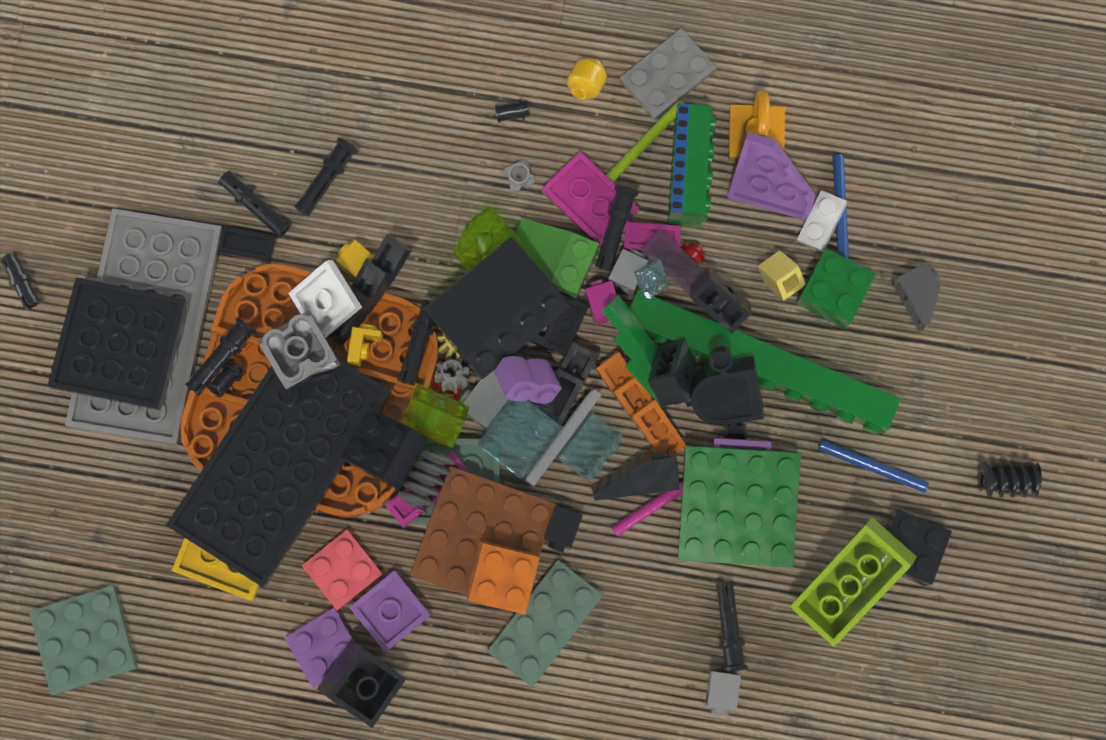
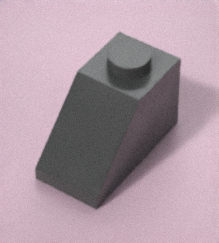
[892,262,941,332]

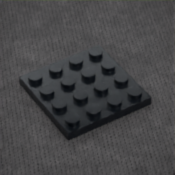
[47,277,188,411]

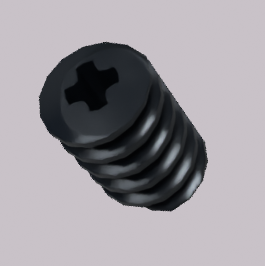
[977,461,1042,497]

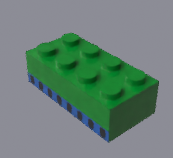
[667,103,716,229]

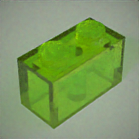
[401,384,470,448]

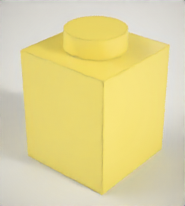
[758,250,806,301]

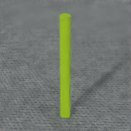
[606,99,684,183]

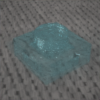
[634,260,670,298]

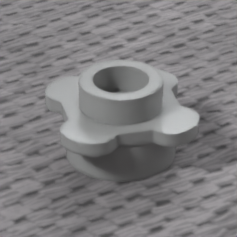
[503,160,535,192]

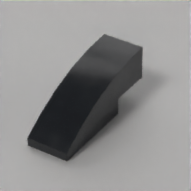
[534,340,600,431]

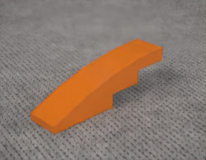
[594,351,686,454]

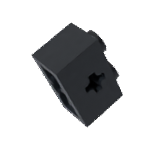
[689,267,751,334]
[648,339,697,407]

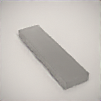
[524,389,602,487]

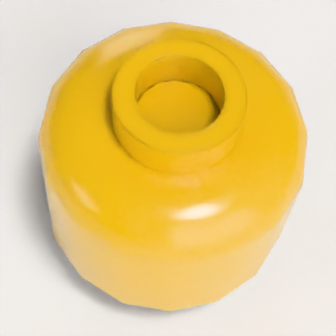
[567,58,607,100]

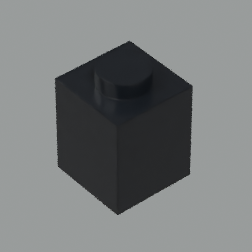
[544,506,583,553]

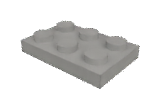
[619,28,717,121]

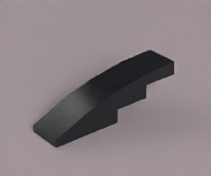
[328,235,411,345]

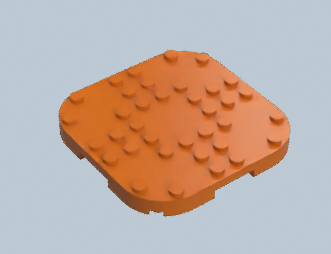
[181,264,439,518]

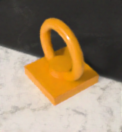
[728,89,785,161]

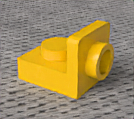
[347,324,383,367]

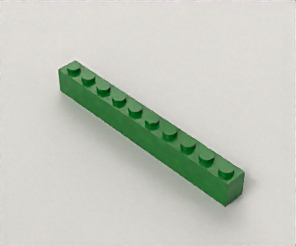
[630,290,901,435]

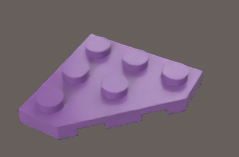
[727,132,815,221]

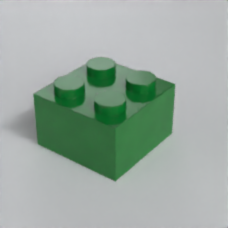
[796,249,876,329]

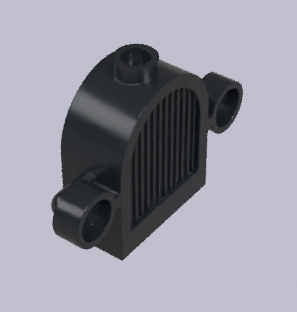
[686,346,764,440]

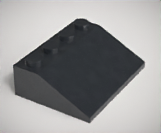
[423,237,570,379]

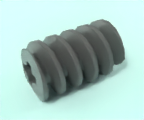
[398,449,456,514]

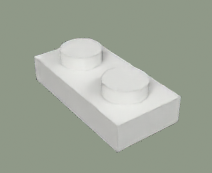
[797,190,847,253]

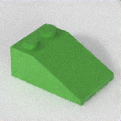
[513,218,599,300]

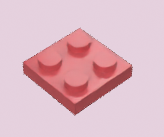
[302,530,383,611]

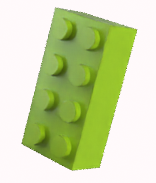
[790,517,917,647]

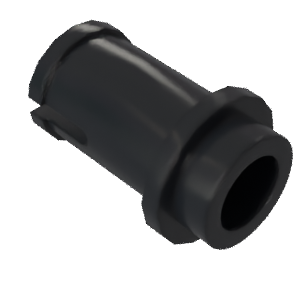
[495,99,530,123]
[208,361,243,398]

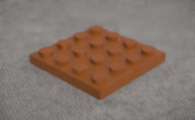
[410,466,558,613]

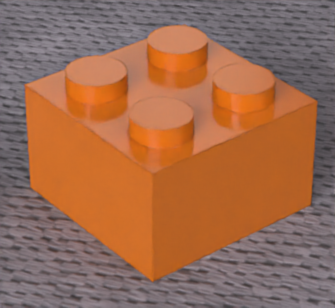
[466,540,540,615]

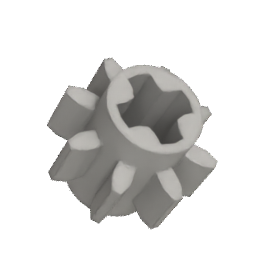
[434,357,469,394]

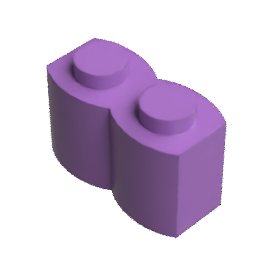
[494,356,561,404]

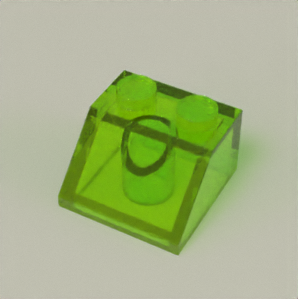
[453,206,528,271]

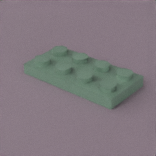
[487,560,603,688]

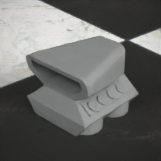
[258,311,340,389]

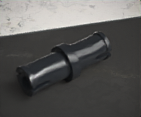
[0,252,41,310]

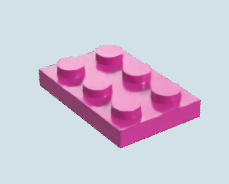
[541,151,639,248]

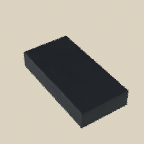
[218,225,277,264]

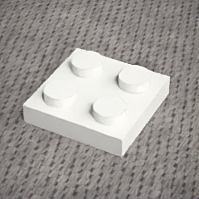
[288,260,362,338]

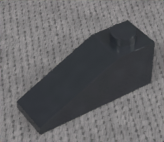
[591,446,680,501]

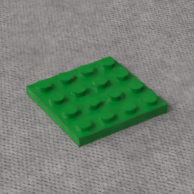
[678,445,801,568]

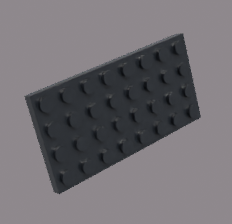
[166,358,392,588]

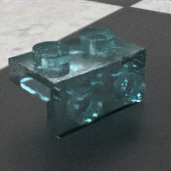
[556,412,623,481]

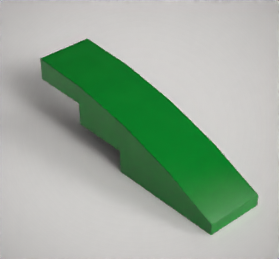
[601,295,665,408]

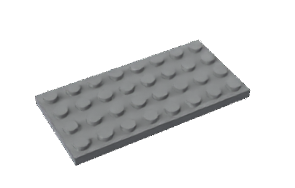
[65,208,222,445]

